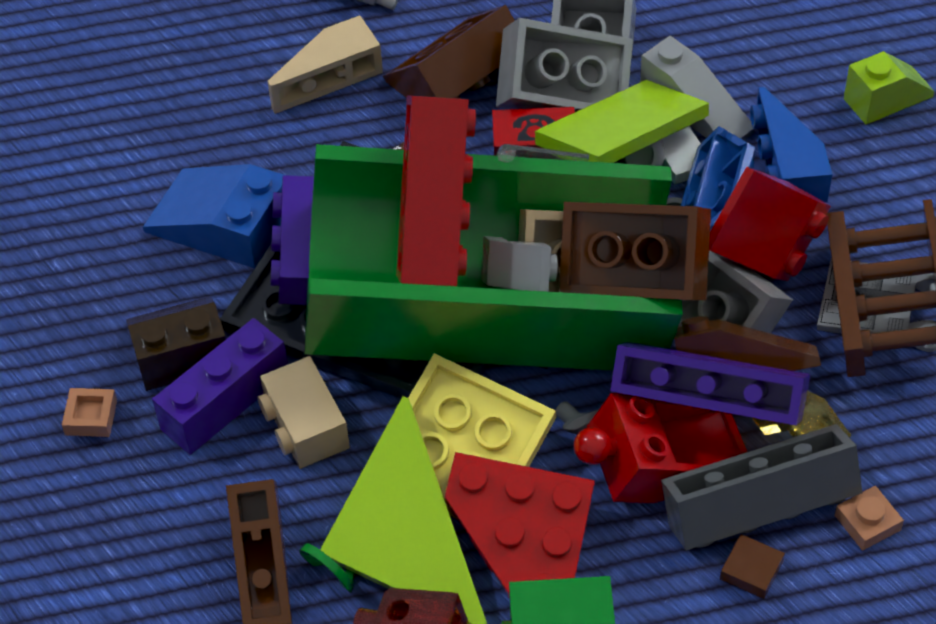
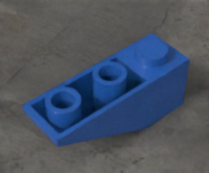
[750,87,833,202]

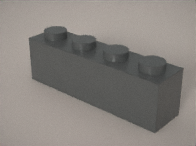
[661,424,862,551]

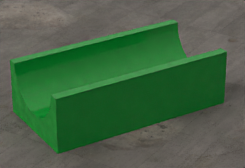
[305,144,683,371]

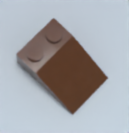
[559,202,711,301]

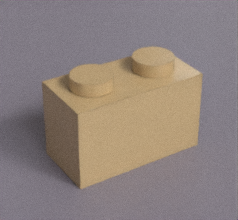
[257,356,350,469]

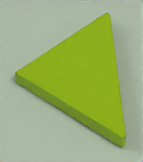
[320,396,487,624]

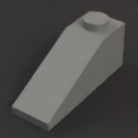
[640,36,755,140]

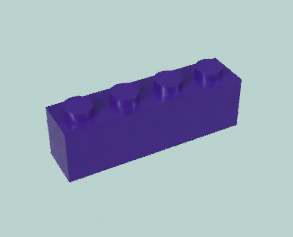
[610,342,810,426]

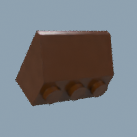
[383,4,515,99]

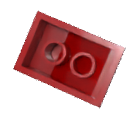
[709,166,831,281]

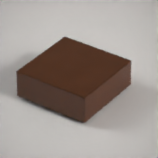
[720,534,785,599]

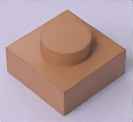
[62,388,117,437]
[835,485,904,551]

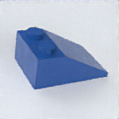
[143,164,284,269]

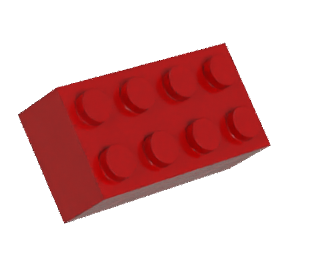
[396,95,476,286]

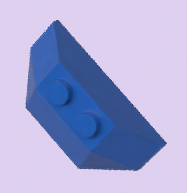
[681,126,755,231]

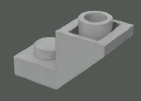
[481,236,558,292]

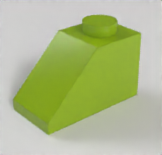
[843,51,935,125]

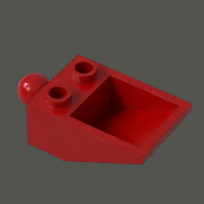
[574,393,747,503]

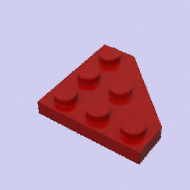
[445,452,595,598]

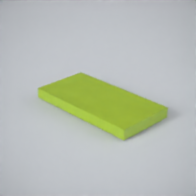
[535,80,709,163]

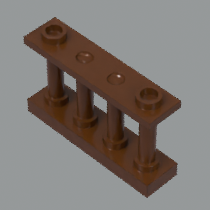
[826,199,936,377]

